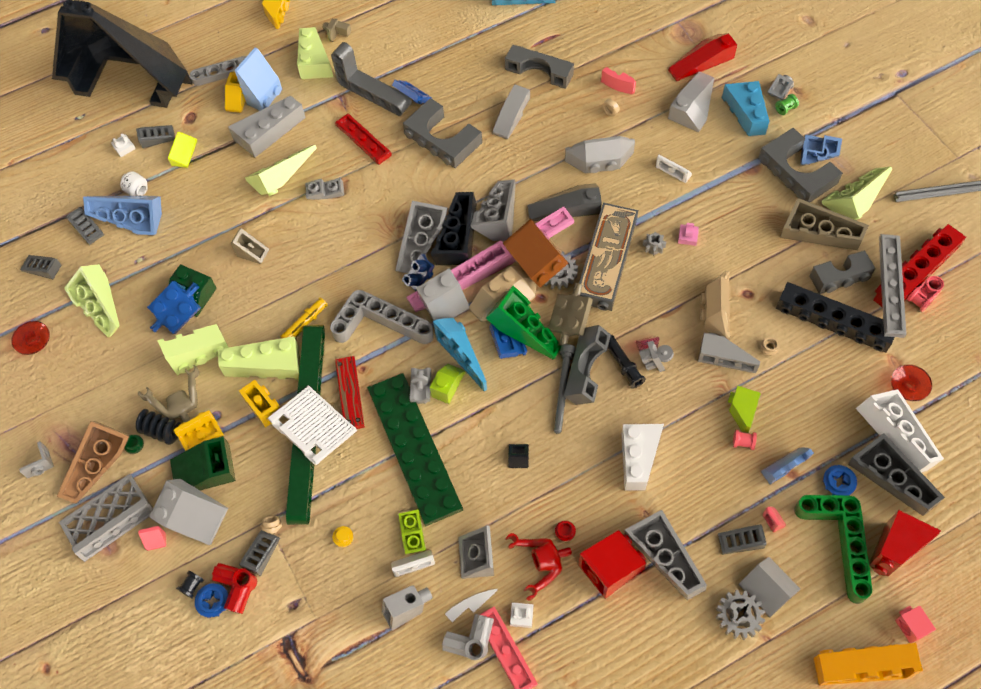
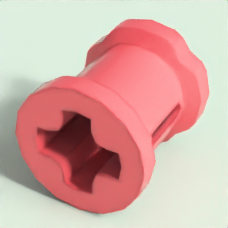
[733,429,757,450]

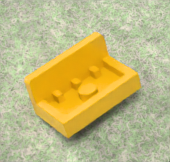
[174,410,224,451]

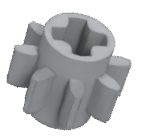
[643,232,666,256]

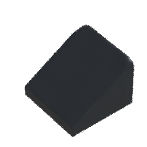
[508,444,529,468]

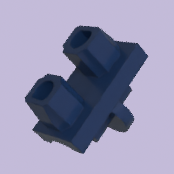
[402,254,435,291]

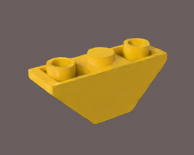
[262,0,290,29]
[225,71,246,113]

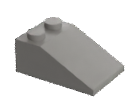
[149,479,228,545]

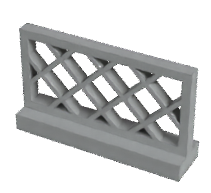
[59,474,153,562]

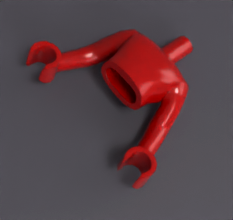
[505,533,572,601]

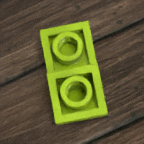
[398,509,426,555]

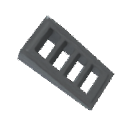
[136,125,175,148]
[66,207,104,245]
[20,255,62,280]
[718,524,767,555]
[239,530,280,576]

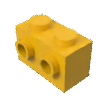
[239,380,281,428]

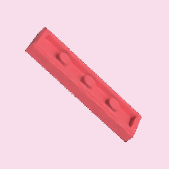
[480,606,538,689]

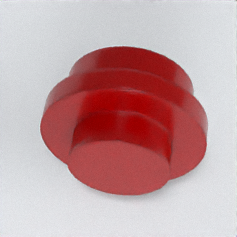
[555,521,576,542]

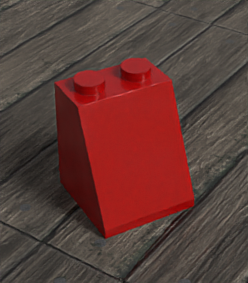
[869,510,941,576]
[578,530,646,599]

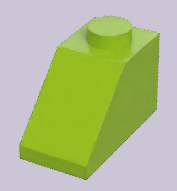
[430,364,465,404]
[728,385,761,433]

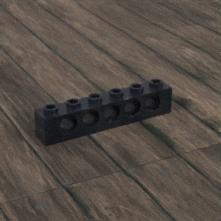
[776,282,895,353]

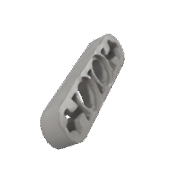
[189,56,247,86]

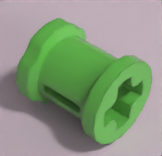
[775,94,799,115]

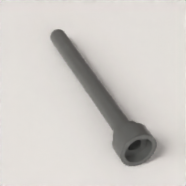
[554,344,576,434]

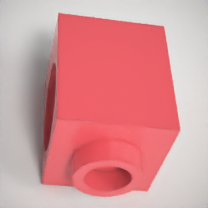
[895,606,936,643]

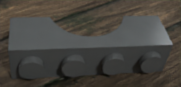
[505,45,574,89]
[564,325,611,405]

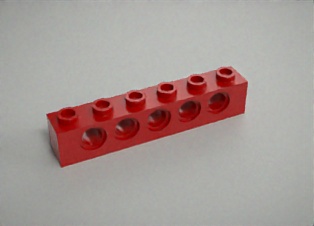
[873,224,966,308]

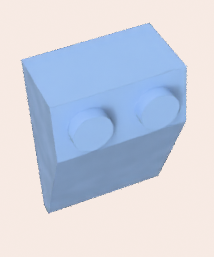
[235,48,282,111]

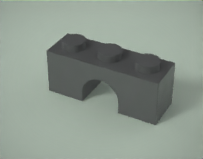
[809,250,876,294]

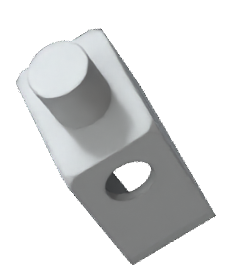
[382,585,432,631]

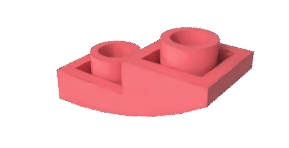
[601,67,636,94]

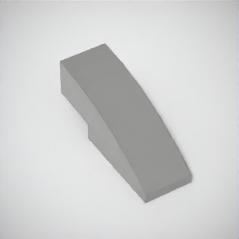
[492,84,530,140]

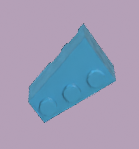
[722,81,770,136]

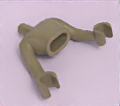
[138,365,200,423]

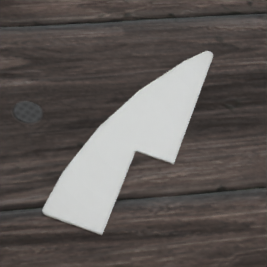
[445,589,497,622]

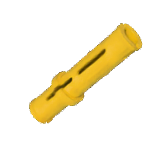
[280,297,328,338]

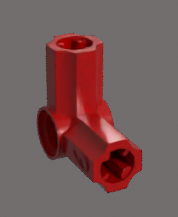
[212,563,258,614]

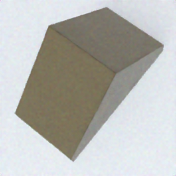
[231,228,269,264]

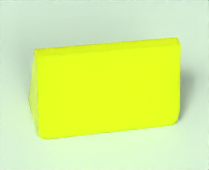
[168,132,198,168]

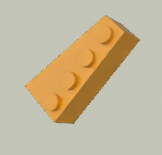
[814,643,923,686]

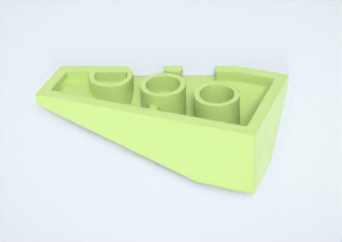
[64,264,120,337]

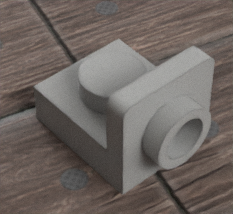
[768,74,794,101]

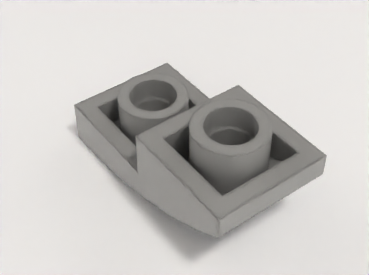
[305,178,344,200]

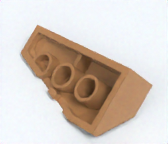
[57,421,129,504]

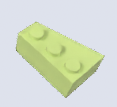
[297,27,333,79]

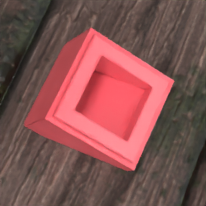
[763,506,786,532]
[138,526,167,551]

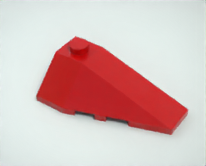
[668,33,738,82]

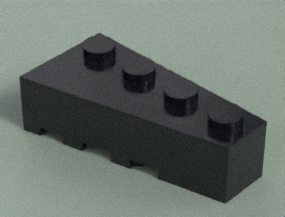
[431,192,477,265]

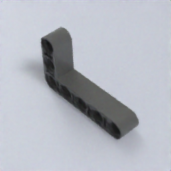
[331,42,412,116]

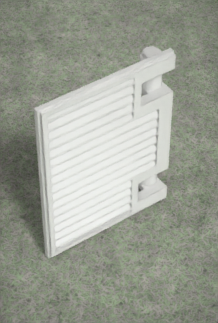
[268,386,357,465]

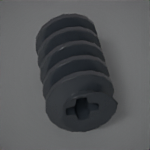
[136,409,181,445]

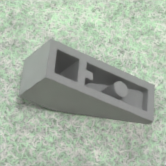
[698,333,760,374]

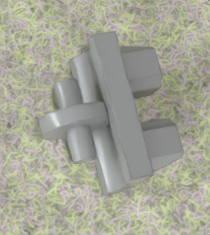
[639,341,674,372]
[410,368,431,404]

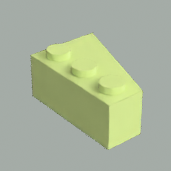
[157,324,228,375]

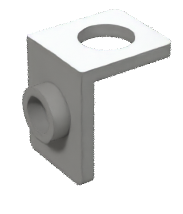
[19,442,54,478]

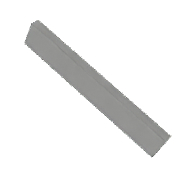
[879,234,906,338]

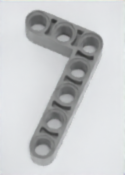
[330,290,434,344]

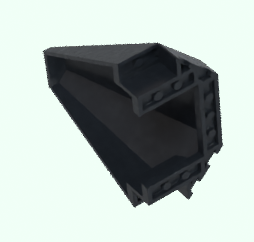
[52,0,192,108]

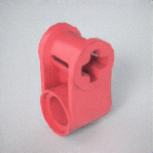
[907,276,944,312]

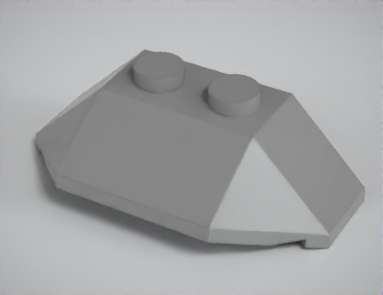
[565,136,635,174]

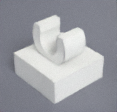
[111,134,136,157]
[510,603,533,628]

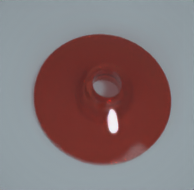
[11,321,50,355]
[891,365,932,401]

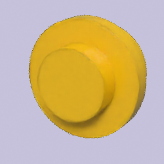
[332,526,354,547]

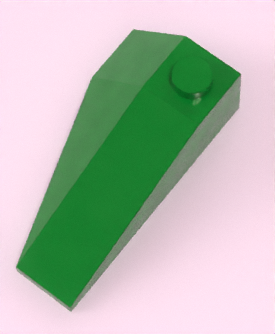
[486,286,561,360]

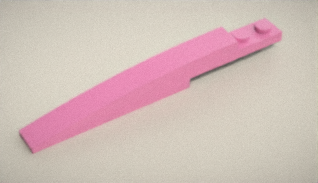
[406,207,574,312]

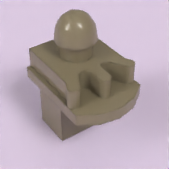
[322,18,351,41]

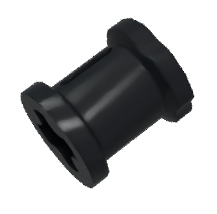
[176,571,204,599]

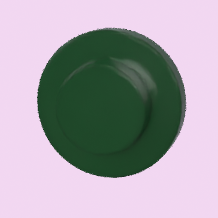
[124,435,144,454]

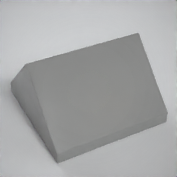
[459,526,494,579]
[739,557,800,618]

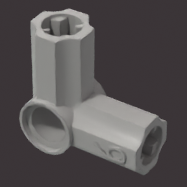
[442,614,494,660]

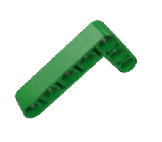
[794,495,873,604]

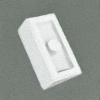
[656,155,692,183]
[391,550,435,577]

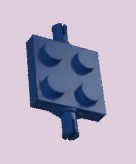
[147,281,201,334]

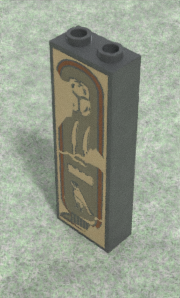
[579,203,639,311]

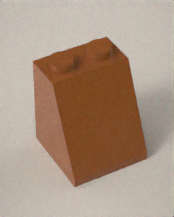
[503,219,569,288]

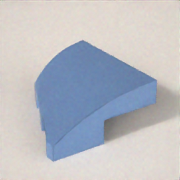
[800,135,842,165]
[761,447,814,484]

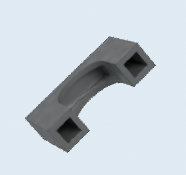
[403,98,482,168]
[758,128,843,202]

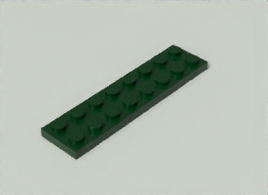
[367,373,463,527]

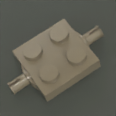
[548,283,593,346]

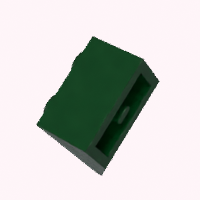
[170,436,236,491]

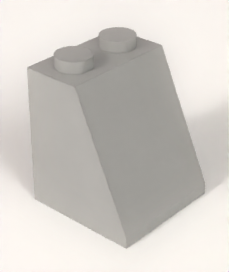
[416,268,470,321]

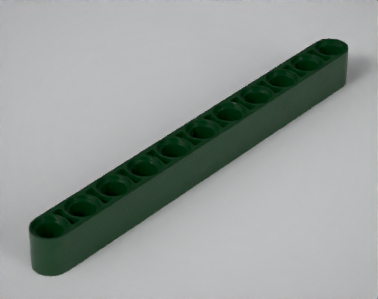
[286,325,325,525]

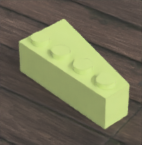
[218,336,300,380]

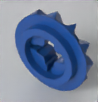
[823,465,857,496]
[195,583,229,618]

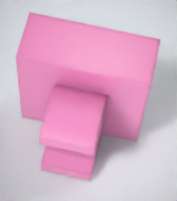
[678,223,699,246]

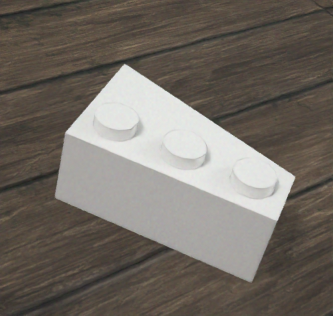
[621,424,664,491]

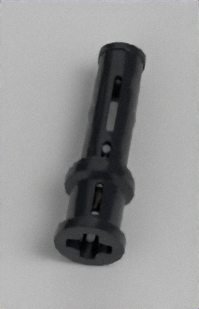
[608,335,646,389]

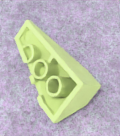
[245,145,316,196]
[822,166,892,220]

